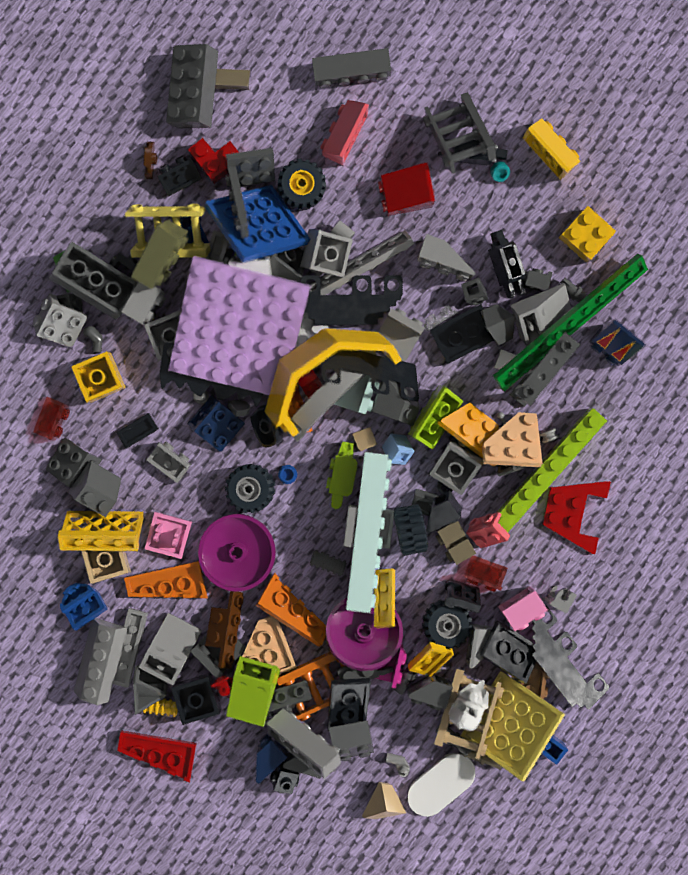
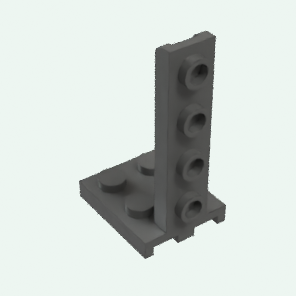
[225,148,275,238]

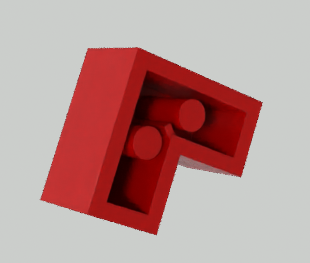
[188,138,239,184]

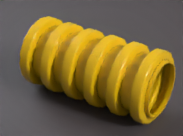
[143,698,178,717]

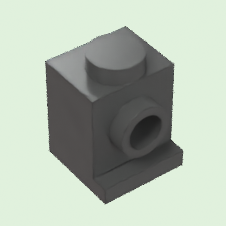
[522,268,553,292]
[461,278,488,306]

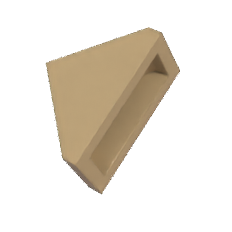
[362,782,406,819]

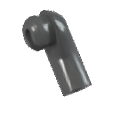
[83,326,103,353]

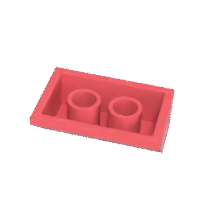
[320,100,369,166]

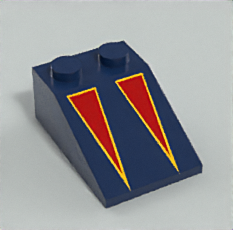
[589,319,646,366]

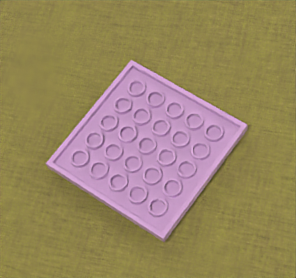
[169,256,310,395]

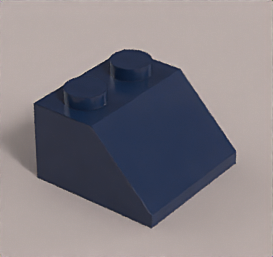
[256,733,288,784]

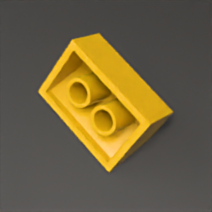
[522,118,580,180]

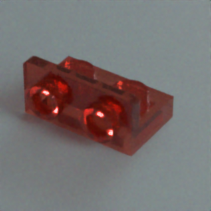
[33,397,70,441]
[464,555,508,592]

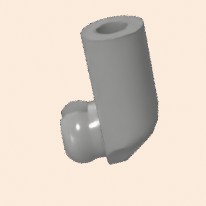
[385,753,410,777]

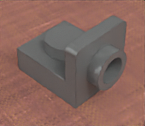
[57,293,83,313]

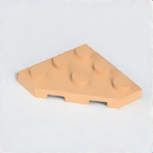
[482,412,542,467]
[242,616,297,674]

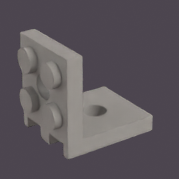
[344,504,394,549]

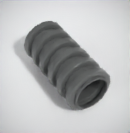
[310,550,347,577]

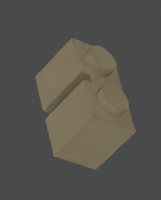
[435,521,476,565]

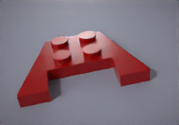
[542,481,611,554]

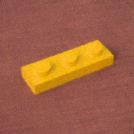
[374,568,395,628]

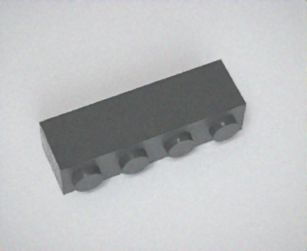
[312,48,391,88]

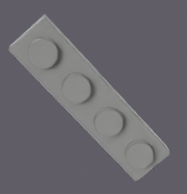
[113,608,148,688]

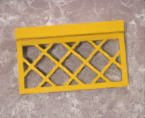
[58,511,144,551]

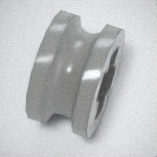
[539,428,559,443]

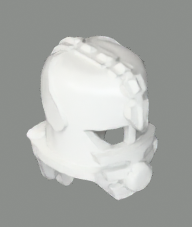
[449,680,489,731]

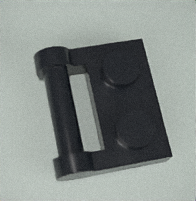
[445,579,481,612]

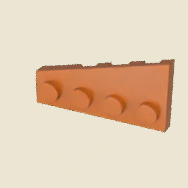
[124,561,208,599]
[255,573,326,647]

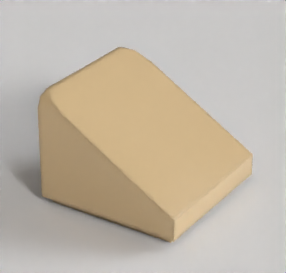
[353,427,377,452]

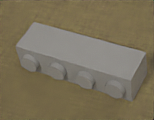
[266,709,341,779]

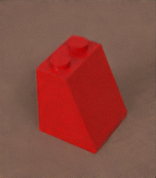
[378,162,435,216]

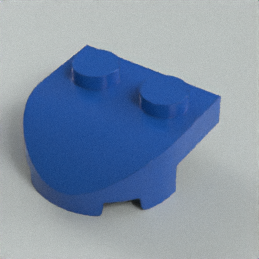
[60,583,108,631]

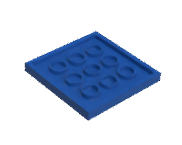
[204,185,311,263]

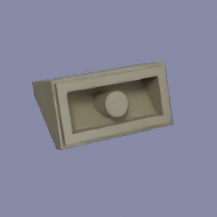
[215,69,250,90]

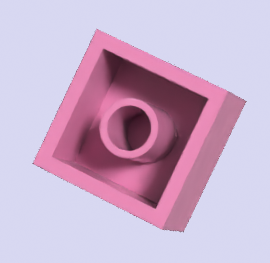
[498,586,548,631]

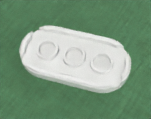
[408,753,475,817]

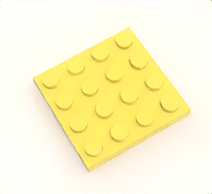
[461,671,565,781]

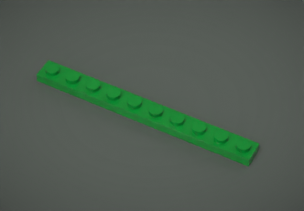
[493,253,648,391]

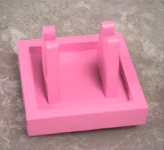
[144,512,192,559]

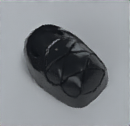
[250,405,283,448]

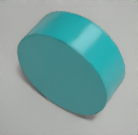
[490,162,510,182]

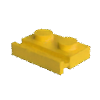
[407,642,454,677]

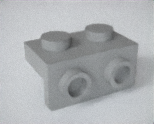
[147,441,192,483]

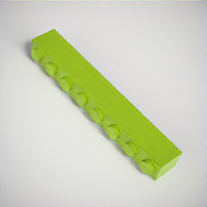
[497,408,607,532]

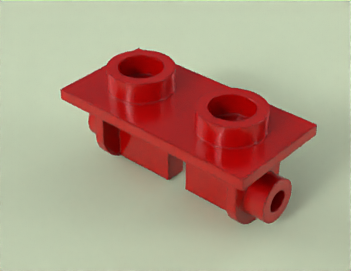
[211,676,233,698]

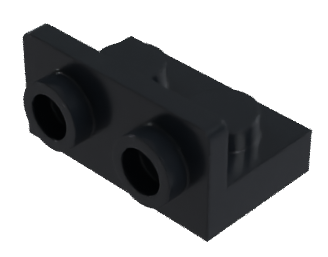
[156,155,202,197]

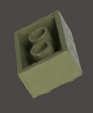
[132,220,188,289]

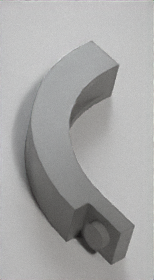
[287,350,377,442]

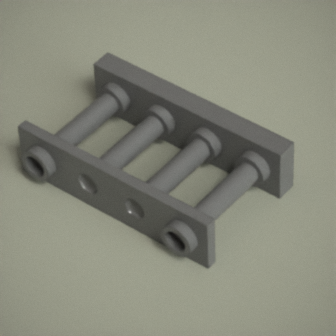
[423,92,496,174]
[509,332,580,407]

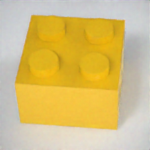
[559,206,617,263]
[71,351,126,403]

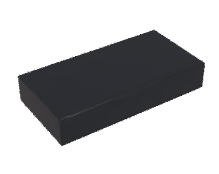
[116,413,159,449]

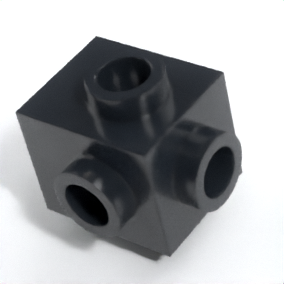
[270,761,299,794]

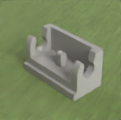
[544,585,577,614]

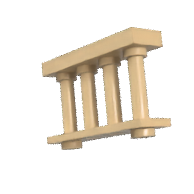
[434,669,504,759]

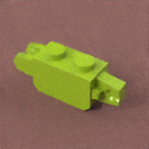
[326,442,358,510]

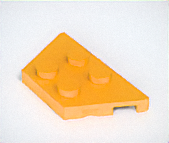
[437,403,499,467]

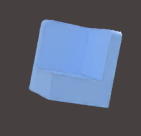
[382,434,415,465]

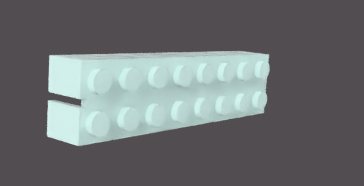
[347,452,392,613]

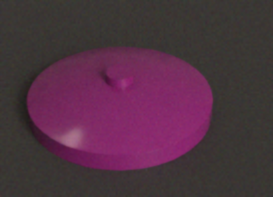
[198,514,276,591]
[325,597,403,671]

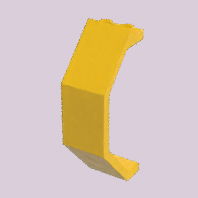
[265,328,402,437]

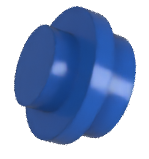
[278,465,297,484]

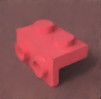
[466,512,510,548]

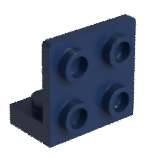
[187,395,245,452]

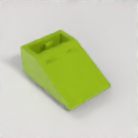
[226,656,280,727]

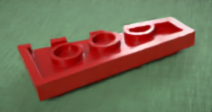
[117,730,197,783]

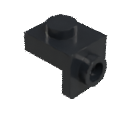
[109,253,139,272]

